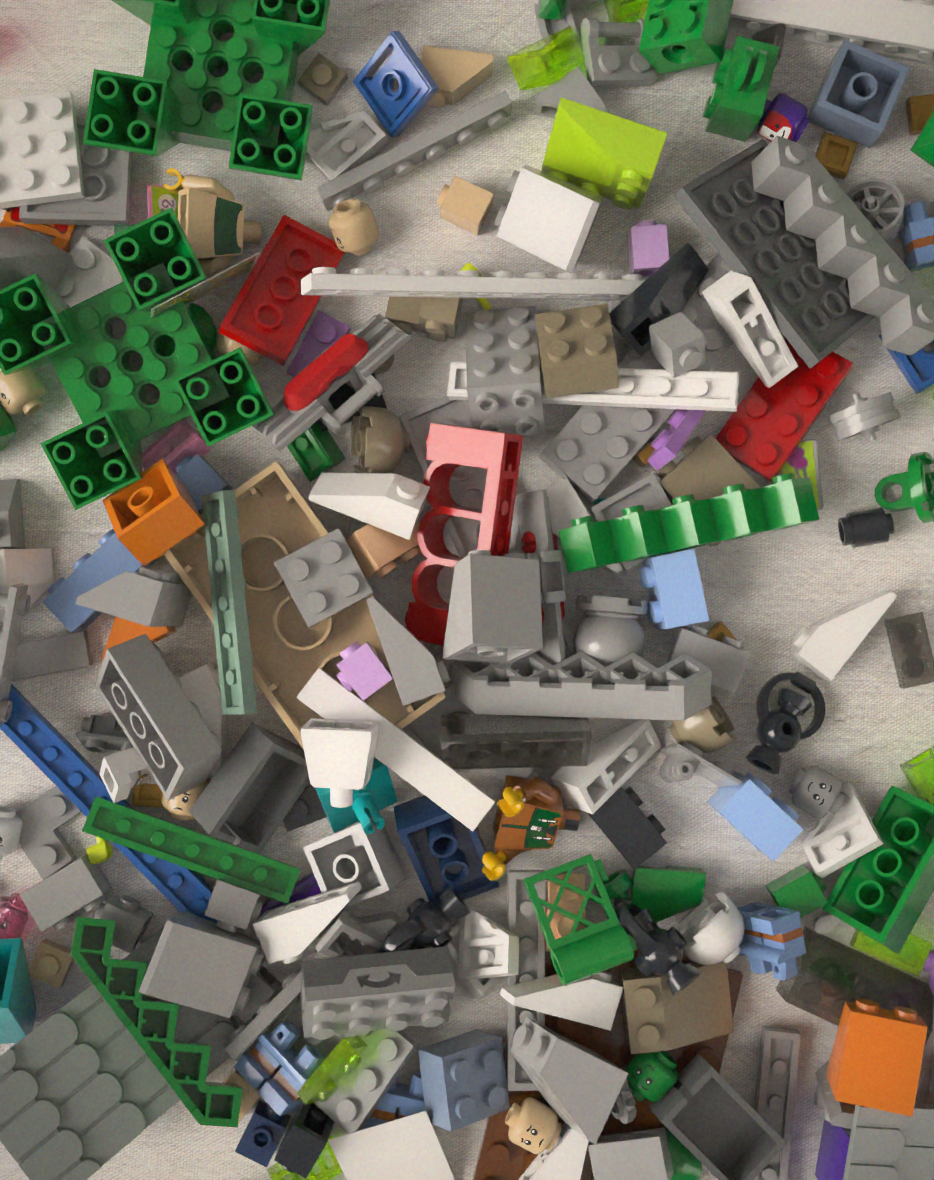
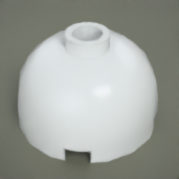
[677,893,745,965]

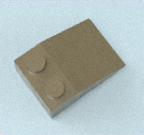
[619,961,734,1054]

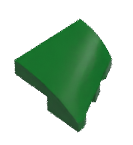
[630,865,706,923]

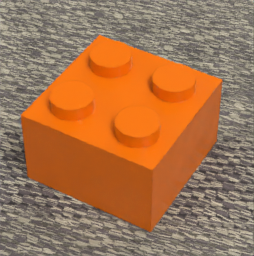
[103,458,205,566]

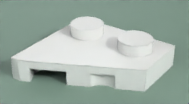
[306,111,388,180]
[458,908,519,979]

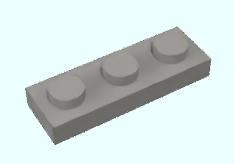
[225,970,301,1061]

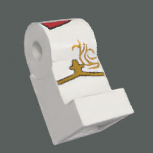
[100,747,157,803]

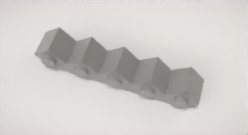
[751,136,934,356]
[451,651,712,721]

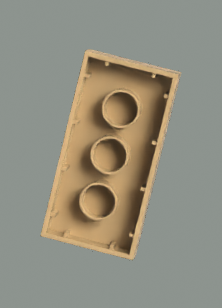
[164,461,447,749]

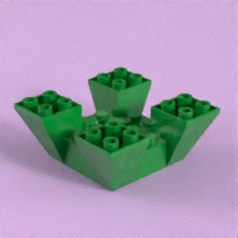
[83,0,330,181]
[0,207,274,510]

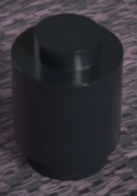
[838,507,894,548]

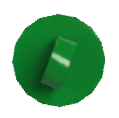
[874,452,934,523]

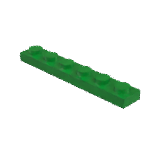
[82,796,301,904]

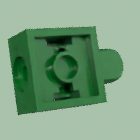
[638,0,733,74]
[703,36,780,142]

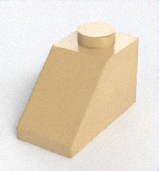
[421,45,494,107]

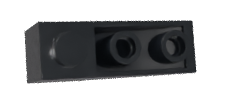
[609,243,709,357]

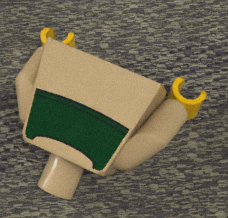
[163,168,262,276]

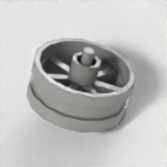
[845,178,905,243]
[829,392,901,441]

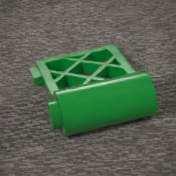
[523,854,638,986]

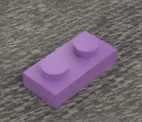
[286,311,351,377]
[647,409,706,470]

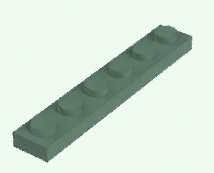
[201,490,257,715]

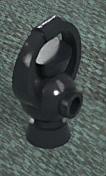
[746,671,826,774]
[377,885,471,953]
[613,898,701,997]

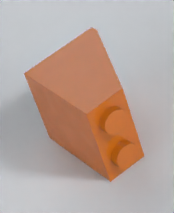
[826,999,928,1117]

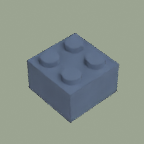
[807,40,910,148]
[418,1029,510,1132]

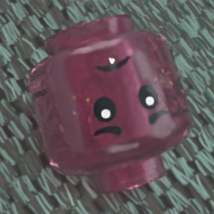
[0,893,35,943]

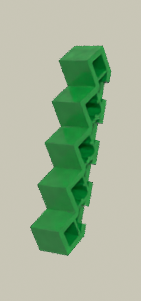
[559,473,819,573]
[70,917,243,1128]

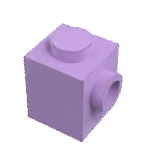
[627,220,669,277]
[336,641,393,701]

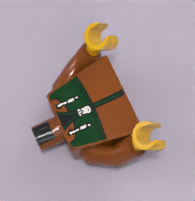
[482,775,580,881]

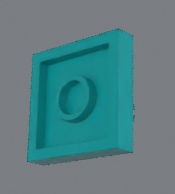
[315,757,398,834]

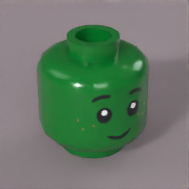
[624,1051,678,1102]

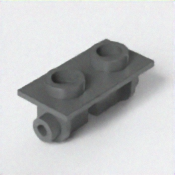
[76,714,133,753]

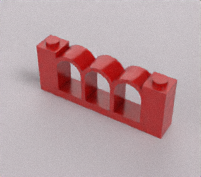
[405,423,524,646]

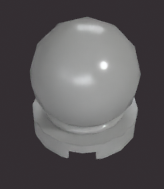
[574,595,648,667]

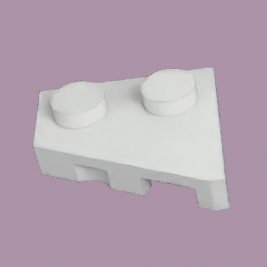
[802,783,884,878]

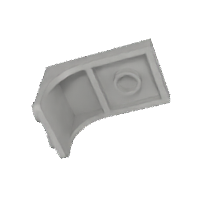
[466,306,545,437]

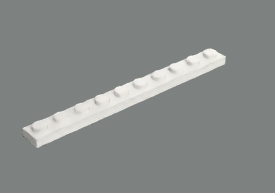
[301,267,645,300]

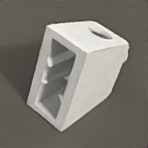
[301,718,379,808]

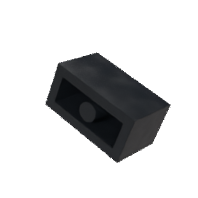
[588,786,667,870]
[274,1096,334,1178]

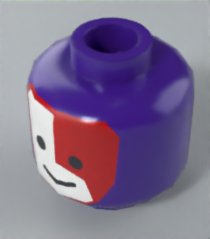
[757,93,810,142]

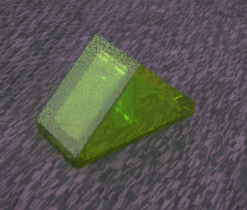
[506,25,584,91]

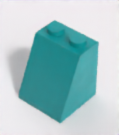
[0,938,36,1044]

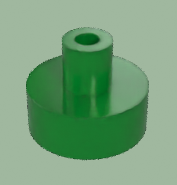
[603,869,633,900]

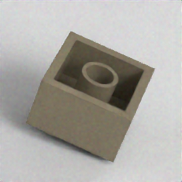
[535,303,619,398]

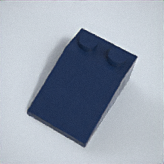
[393,795,500,904]

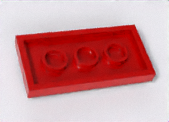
[219,215,345,366]
[715,339,853,483]

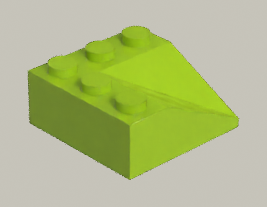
[542,97,667,210]

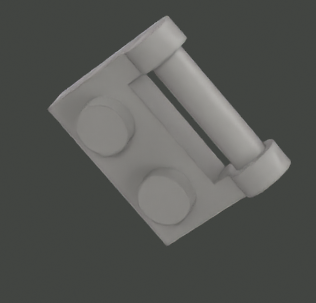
[580,18,657,86]

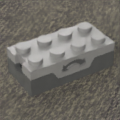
[300,946,455,1040]

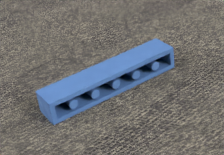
[43,454,233,633]

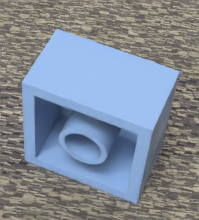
[638,549,709,629]
[707,771,804,862]

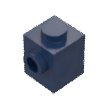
[235,1100,291,1168]

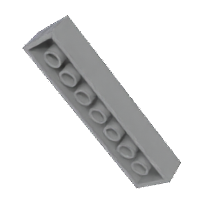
[539,253,734,503]

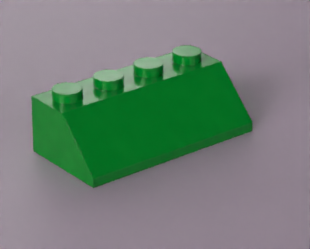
[822,785,934,954]

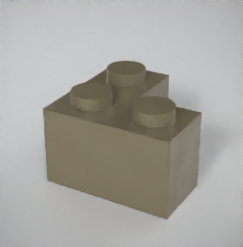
[385,297,463,342]

